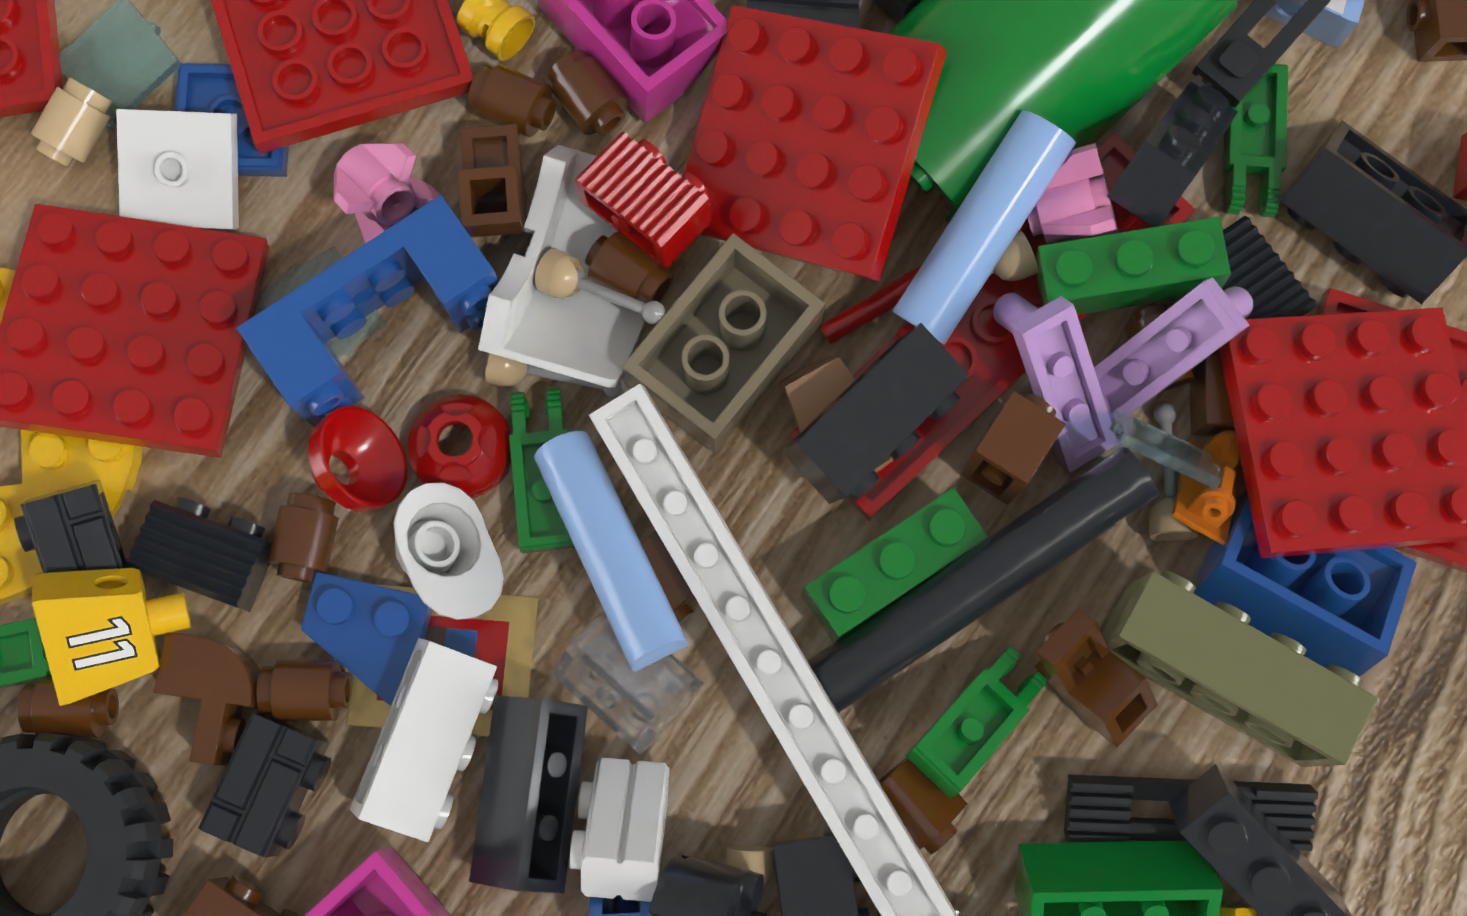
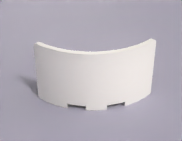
[478,145,646,388]

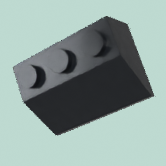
[1281,120,1467,305]

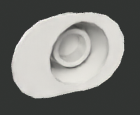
[393,483,504,620]

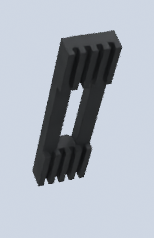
[1192,0,1331,108]
[1064,774,1318,851]

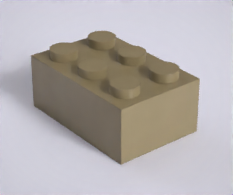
[622,233,826,453]

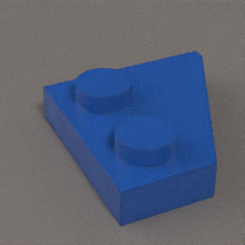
[301,572,432,706]

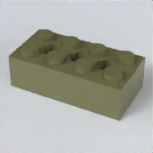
[1101,571,1379,767]

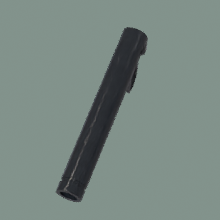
[807,446,1159,713]

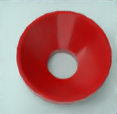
[407,394,512,499]
[308,406,407,512]

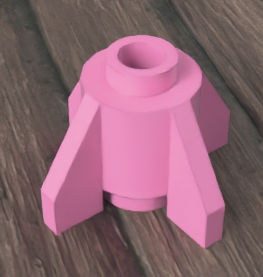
[334,143,444,243]
[1027,143,1119,245]

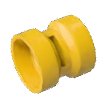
[457,0,536,61]

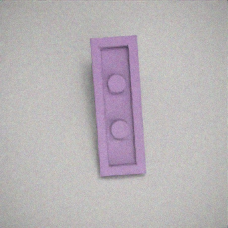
[1094,277,1253,426]
[993,293,1118,473]

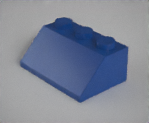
[1193,488,1417,677]

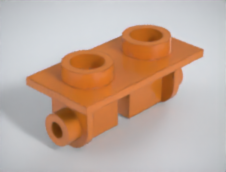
[1171,430,1241,546]

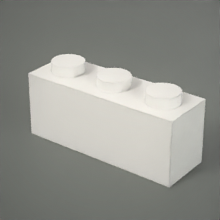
[350,638,498,842]

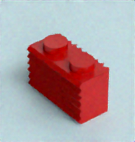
[574,132,712,269]

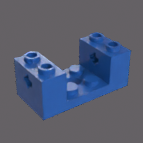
[237,195,499,428]

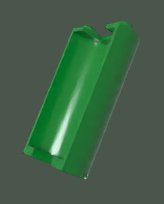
[887,0,1238,224]

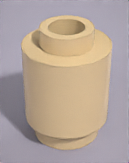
[31,77,112,167]

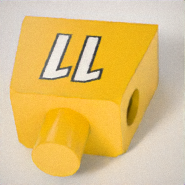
[31,568,191,706]

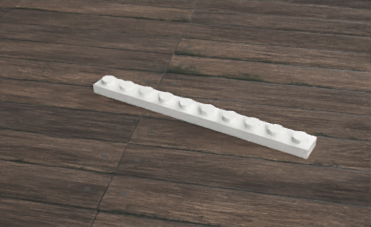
[589,384,958,916]

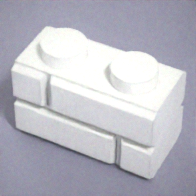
[570,757,670,902]

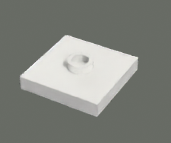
[116,109,239,229]

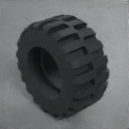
[0,733,173,916]

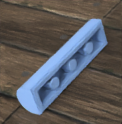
[892,110,1076,345]
[534,431,689,672]

